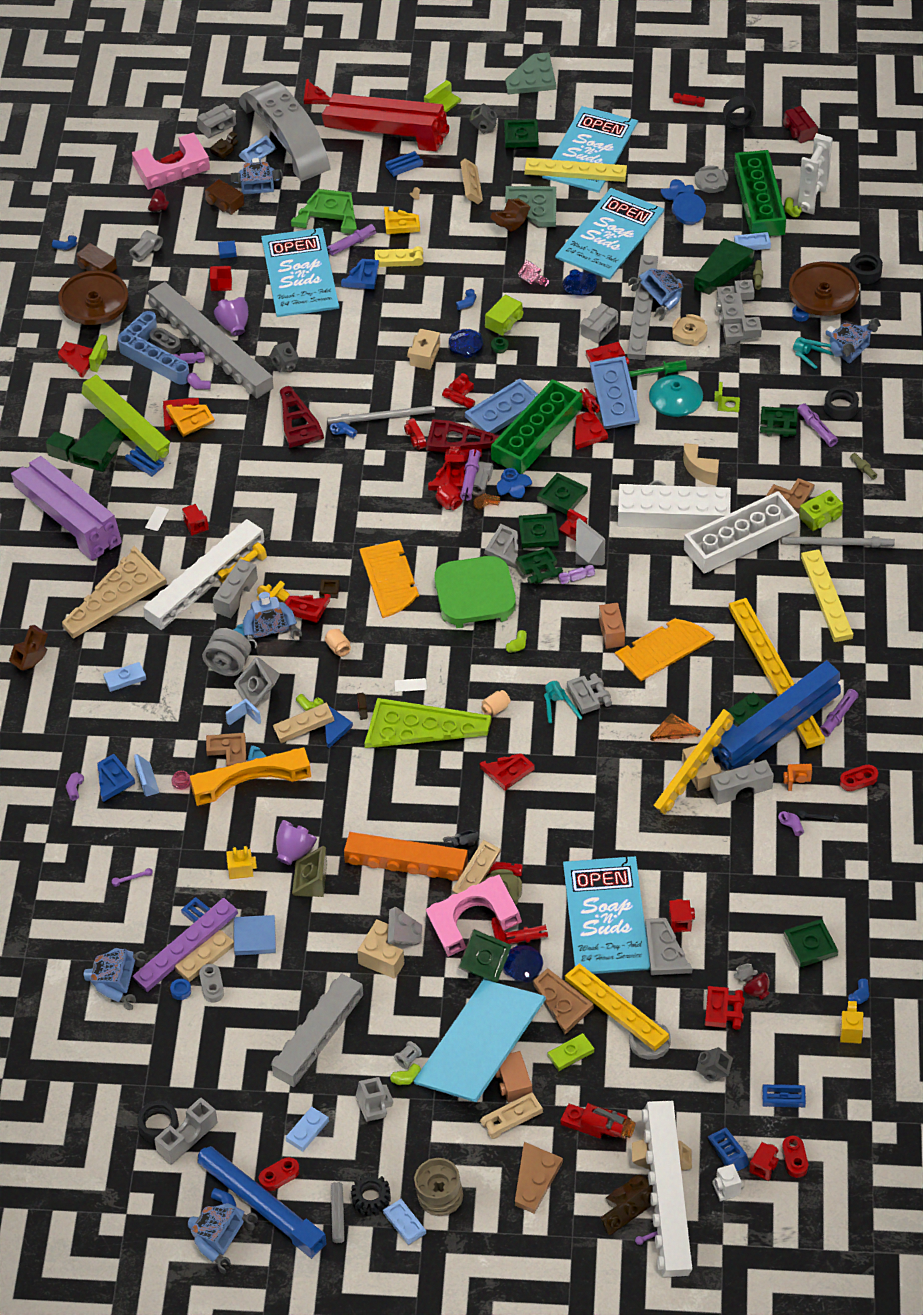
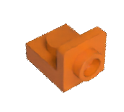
[783,764,812,791]

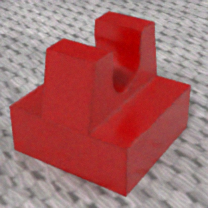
[448,373,474,396]

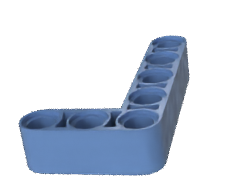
[118,311,189,385]

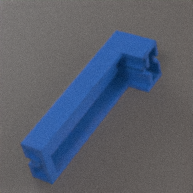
[706,660,841,770]

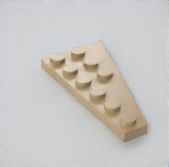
[62,546,167,638]

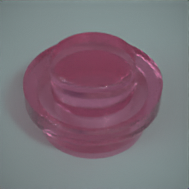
[171,771,191,790]

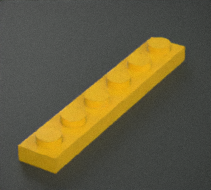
[654,709,734,815]
[565,963,669,1051]

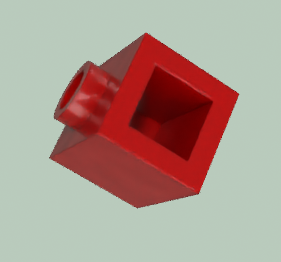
[669,899,695,932]

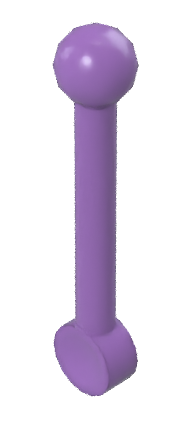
[112,868,153,886]
[635,1231,658,1245]

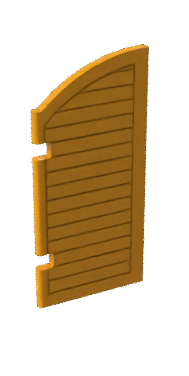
[359,540,419,618]
[615,618,715,682]

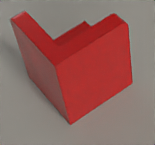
[210,266,232,291]
[559,509,588,541]

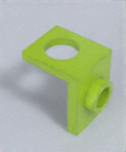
[714,382,740,412]

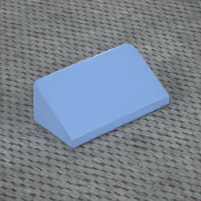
[239,135,277,163]
[134,754,159,796]

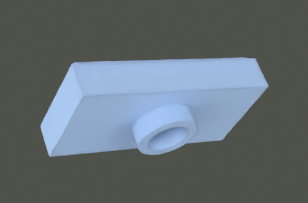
[734,232,771,250]
[103,662,146,692]
[383,1199,426,1245]

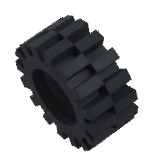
[351,1173,391,1216]

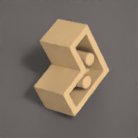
[357,920,404,979]

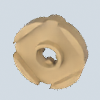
[672,314,708,346]

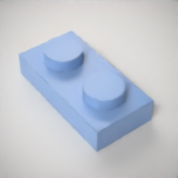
[286,1107,329,1152]

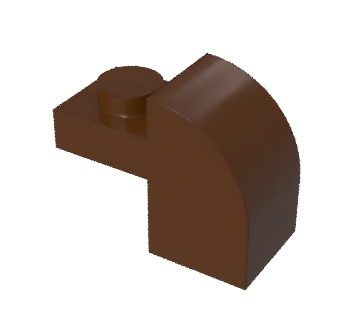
[490,198,531,232]
[9,625,48,670]

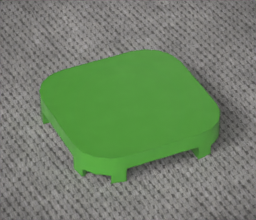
[434,556,516,628]

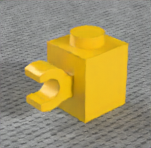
[227,846,257,879]
[840,1001,863,1043]

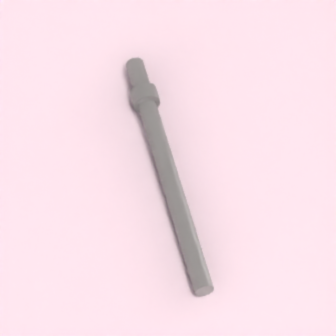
[327,406,435,425]
[782,536,895,548]

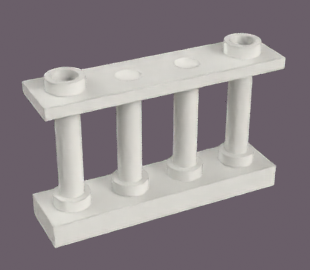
[798,133,833,214]

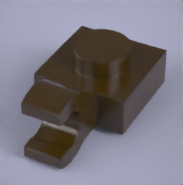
[210,131,238,160]

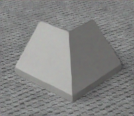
[576,518,605,565]
[234,657,280,711]

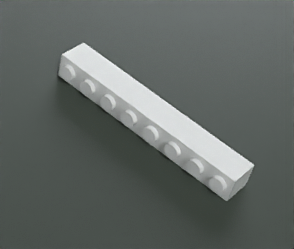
[143,519,264,630]
[642,1101,692,1277]

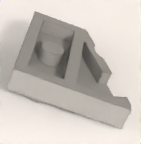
[484,524,518,569]

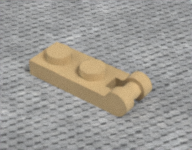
[480,1093,543,1139]

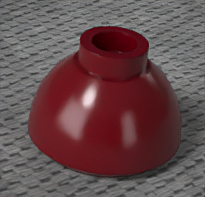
[148,189,169,212]
[742,972,770,1000]

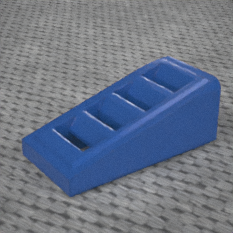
[708,1128,749,1171]

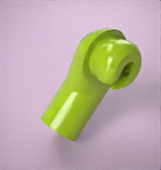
[784,197,802,217]
[505,630,527,653]
[296,694,324,711]
[390,1063,421,1085]

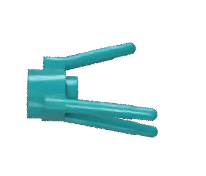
[793,337,834,369]
[544,681,582,723]

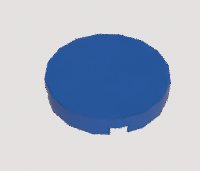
[672,192,706,225]

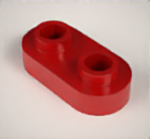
[404,418,426,450]
[840,765,878,791]
[782,1136,808,1178]
[259,1157,299,1191]

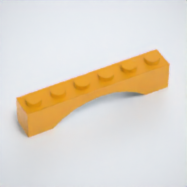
[190,747,311,806]

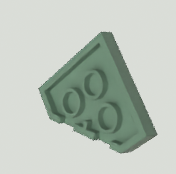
[505,52,556,95]
[505,186,557,227]

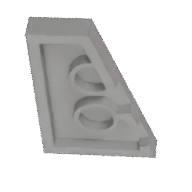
[645,918,693,975]

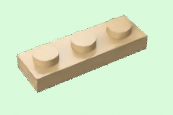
[460,159,483,204]
[273,703,335,743]
[452,839,501,894]
[174,929,234,982]

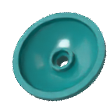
[649,375,703,417]

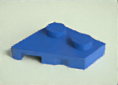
[341,259,379,289]
[97,754,136,802]

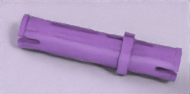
[327,224,376,256]
[797,403,838,447]
[460,450,481,501]
[820,689,858,736]

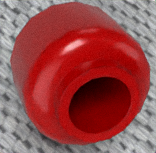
[436,483,463,510]

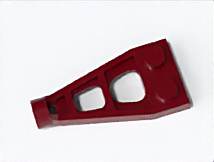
[279,386,324,448]
[426,419,500,452]

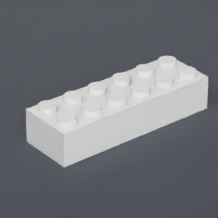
[618,484,731,529]
[684,491,799,573]

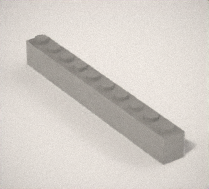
[148,282,274,398]

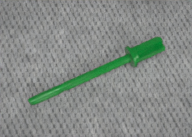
[629,360,687,377]

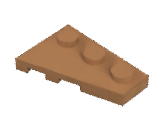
[533,968,593,1034]
[515,1142,563,1214]

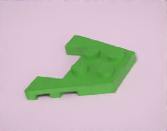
[291,189,357,234]

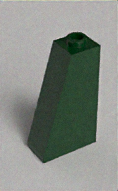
[694,238,754,295]
[69,417,126,472]

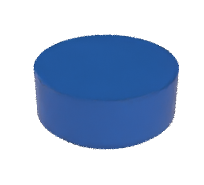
[792,306,810,321]
[170,979,191,1000]

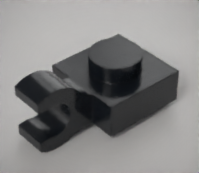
[443,829,480,848]

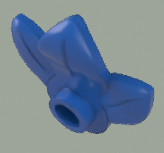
[661,179,695,201]
[497,468,532,498]

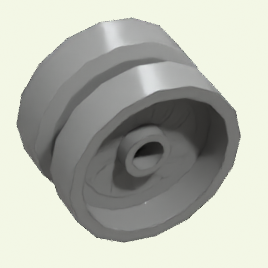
[202,628,251,676]

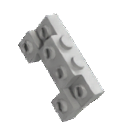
[716,280,762,344]

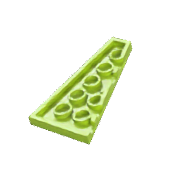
[364,698,491,748]

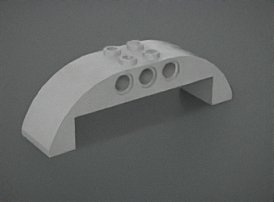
[239,81,331,181]

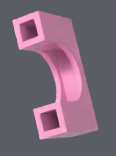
[132,133,210,190]
[425,875,522,957]

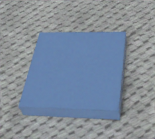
[234,915,276,955]

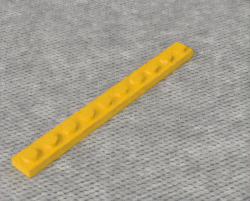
[728,598,825,749]

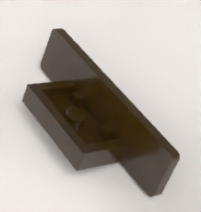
[601,1174,653,1235]

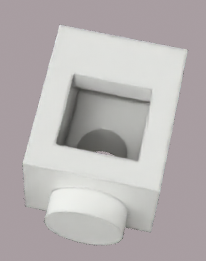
[712,1164,742,1201]

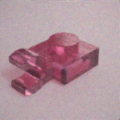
[518,260,550,286]

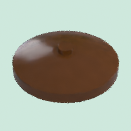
[789,261,860,316]
[58,270,129,325]

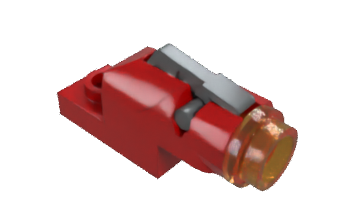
[561,1103,636,1139]

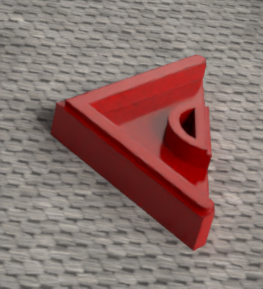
[304,79,331,105]

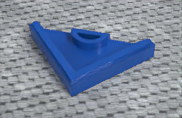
[325,705,353,748]

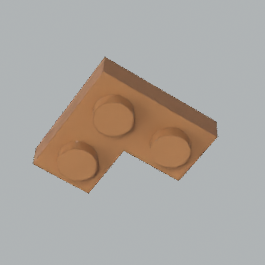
[766,478,815,514]
[206,733,246,766]

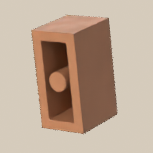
[599,603,625,649]
[495,1051,532,1103]

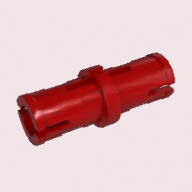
[579,388,600,414]
[505,924,548,944]

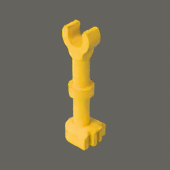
[217,542,267,584]

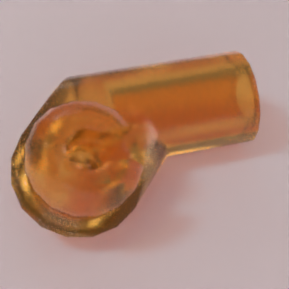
[474,494,501,508]

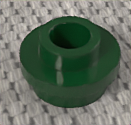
[491,337,509,354]

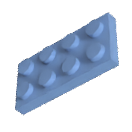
[590,356,640,429]
[465,379,538,433]

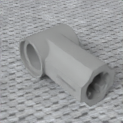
[129,230,163,262]
[472,461,493,496]

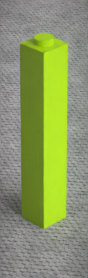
[81,374,170,462]

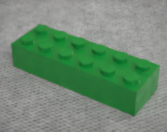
[734,150,786,236]
[491,379,582,474]

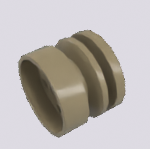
[414,1158,463,1216]

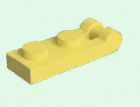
[375,246,423,267]

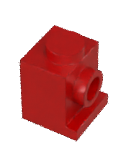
[182,504,209,535]
[749,1142,779,1181]

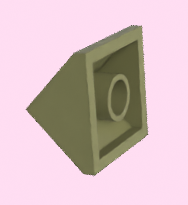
[292,846,327,897]

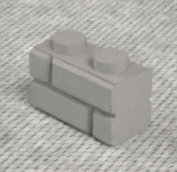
[197,103,236,138]
[580,303,618,344]

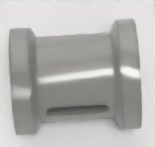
[394,1041,422,1069]

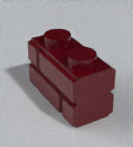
[783,106,818,143]

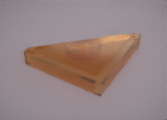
[650,713,701,741]

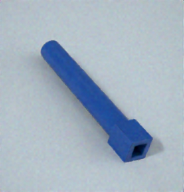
[198,1146,326,1259]

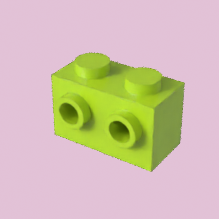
[485,294,523,336]
[799,490,843,531]

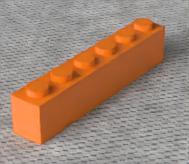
[344,832,468,881]

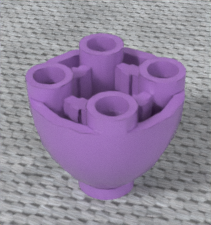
[214,297,248,336]
[276,820,317,865]

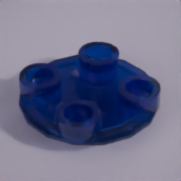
[562,269,597,295]
[449,329,483,358]
[503,945,543,983]

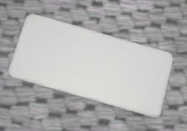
[145,506,169,531]
[395,678,427,692]

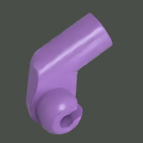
[187,373,211,389]
[66,772,84,801]
[778,811,804,836]

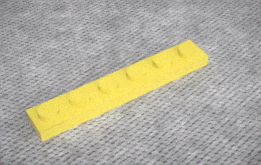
[525,158,627,182]
[801,550,853,642]

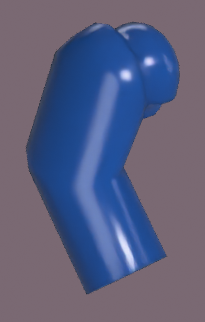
[52,235,78,250]
[456,289,477,310]
[330,422,357,438]
[848,979,869,1004]
[211,1188,236,1207]

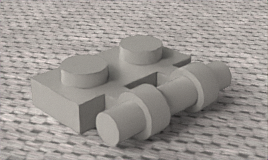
[567,673,612,714]

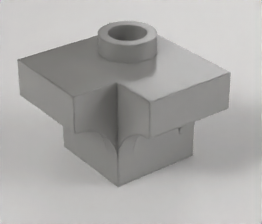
[356,1077,393,1122]

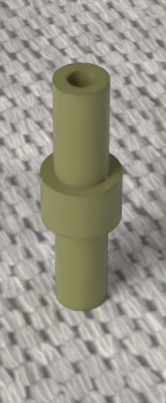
[753,260,764,290]
[850,453,878,480]

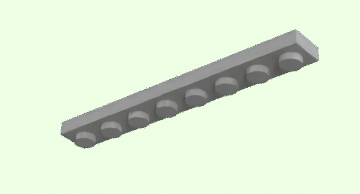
[627,255,658,360]

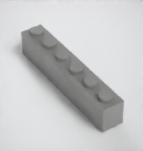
[271,973,363,1087]

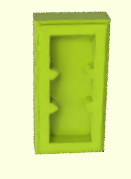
[89,334,109,372]
[547,1033,594,1071]

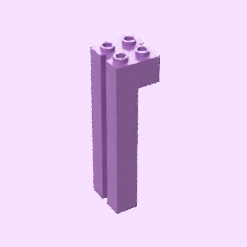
[11,456,122,561]

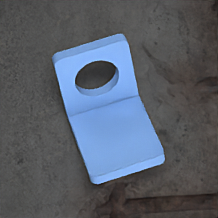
[226,699,261,725]

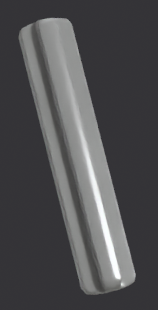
[331,1182,344,1243]

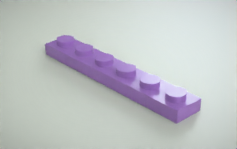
[132,898,238,992]

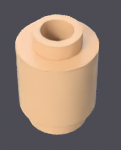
[325,629,351,657]
[481,690,511,717]

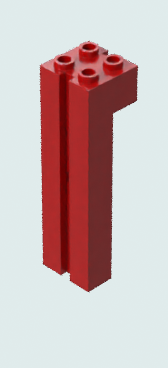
[322,93,450,152]

